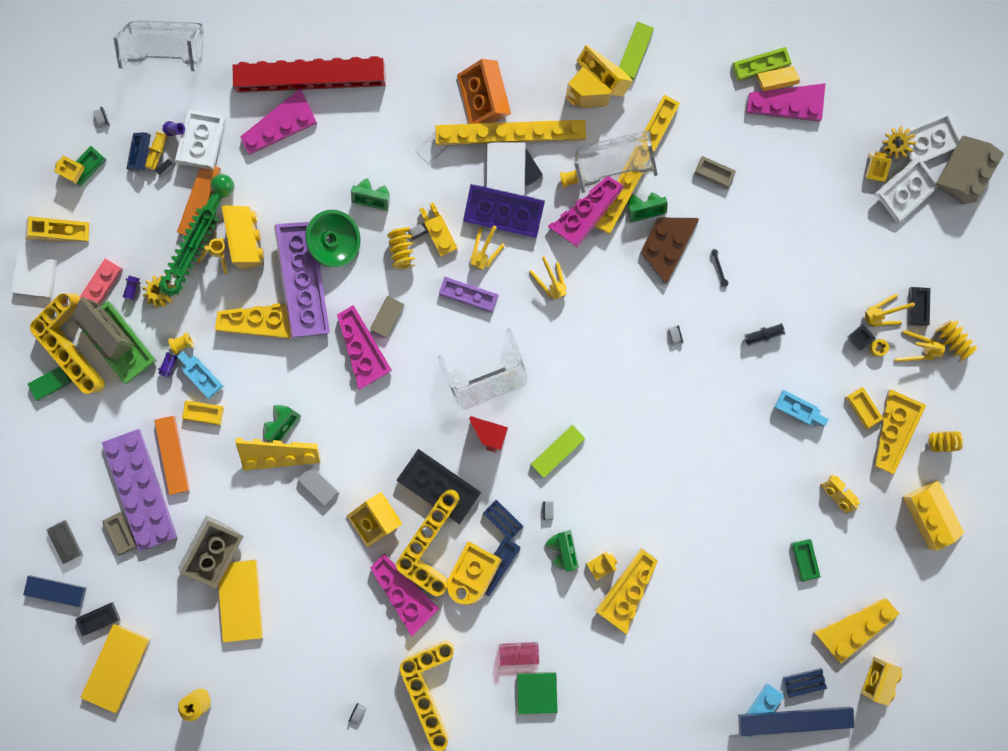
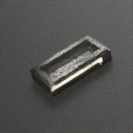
[46,520,83,564]

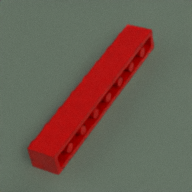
[232,56,386,93]

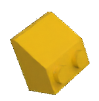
[566,67,612,108]
[346,491,402,548]
[861,657,902,706]

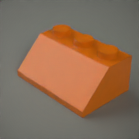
[457,59,511,124]

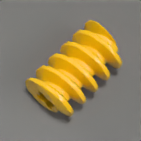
[387,227,416,269]
[935,320,978,362]
[178,689,211,721]

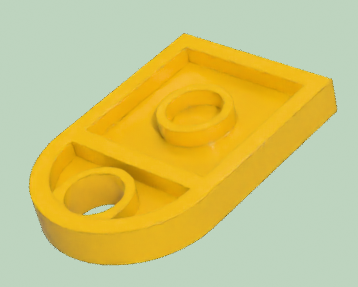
[447,541,502,605]

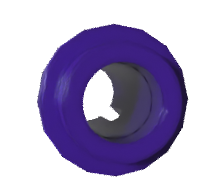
[162,121,185,136]
[122,275,141,300]
[158,352,178,378]

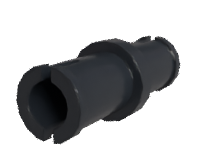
[744,323,785,346]

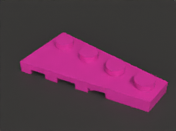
[746,83,826,122]
[240,88,317,155]
[548,176,624,248]
[337,305,392,390]
[370,553,439,637]

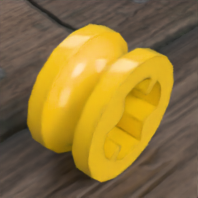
[869,339,889,357]

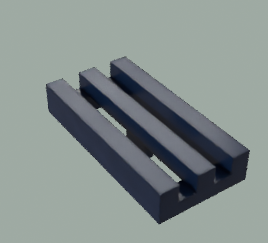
[126,132,151,171]
[483,499,524,540]
[783,668,827,698]

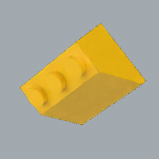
[222,205,265,269]
[903,480,964,551]

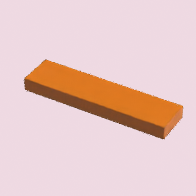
[177,166,221,236]
[154,416,190,495]

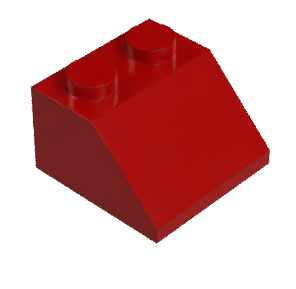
[469,416,508,453]

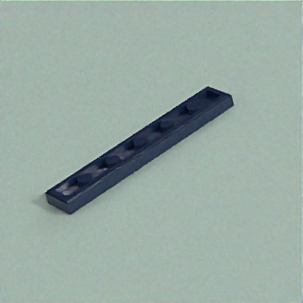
[738,707,854,736]

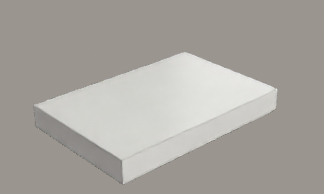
[175,110,226,170]
[898,112,961,163]
[487,143,526,195]
[875,157,939,223]

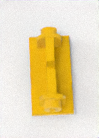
[820,474,860,514]

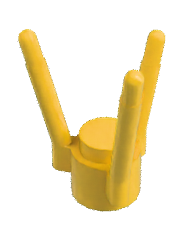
[470,226,504,270]
[197,238,228,274]
[529,256,567,301]
[865,294,915,327]
[894,330,945,362]

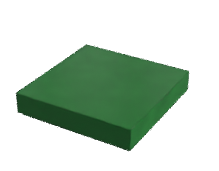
[517,672,558,714]

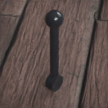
[711,249,729,287]

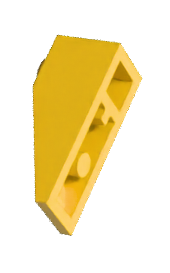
[576,45,633,96]
[25,216,89,242]

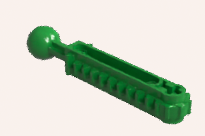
[158,174,235,298]

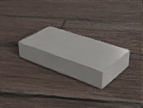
[297,465,339,506]

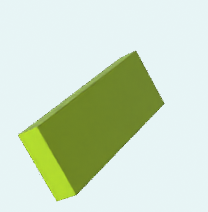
[619,21,654,81]
[732,47,792,82]
[531,425,586,478]

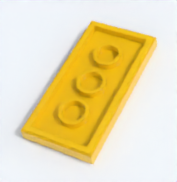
[218,560,263,642]
[80,624,150,714]

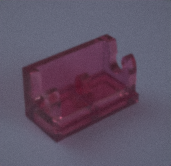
[499,642,539,666]

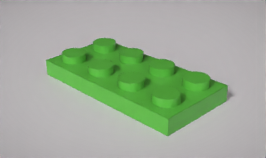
[82,301,157,384]

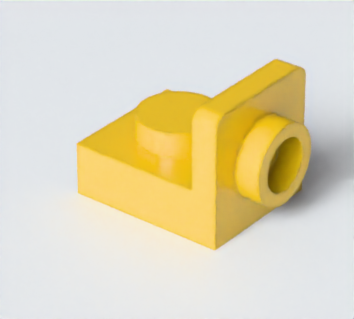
[865,151,892,182]
[53,155,85,183]
[586,551,618,581]

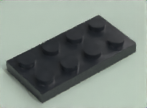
[396,449,482,525]

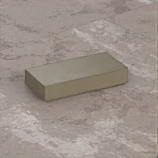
[694,156,736,189]
[370,296,404,338]
[102,512,137,556]

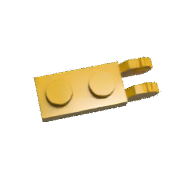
[419,202,458,257]

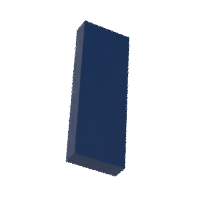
[485,537,521,596]
[23,575,87,607]

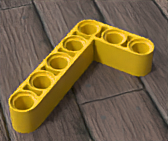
[30,293,105,394]
[396,490,459,596]
[399,641,454,751]

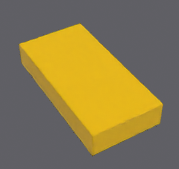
[757,66,800,92]
[845,387,884,429]
[182,400,224,425]

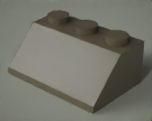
[935,136,1005,204]
[73,296,134,360]
[178,515,244,589]

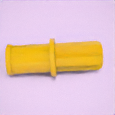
[145,132,168,170]

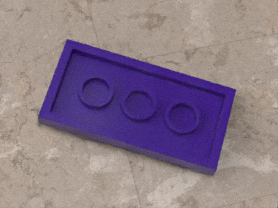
[463,183,545,238]

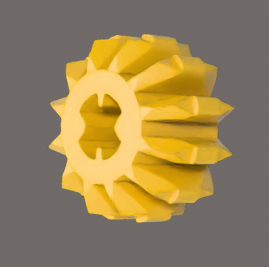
[882,126,917,159]
[142,275,176,308]
[928,431,963,452]

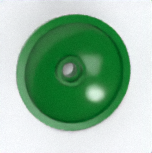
[305,209,361,267]

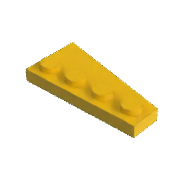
[215,303,292,340]
[875,389,927,475]
[235,438,321,471]
[595,548,658,635]
[814,598,900,664]

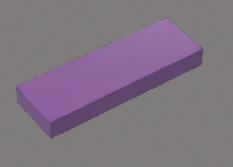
[439,277,498,313]

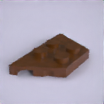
[640,217,699,284]

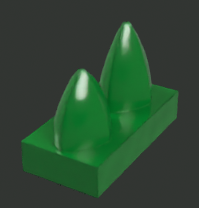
[351,178,390,211]
[628,192,668,223]
[263,405,301,443]
[545,530,579,572]

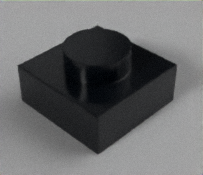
[847,324,876,351]

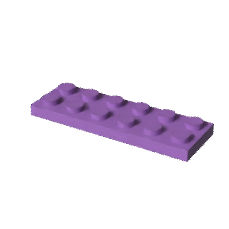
[274,222,330,338]
[102,429,178,552]

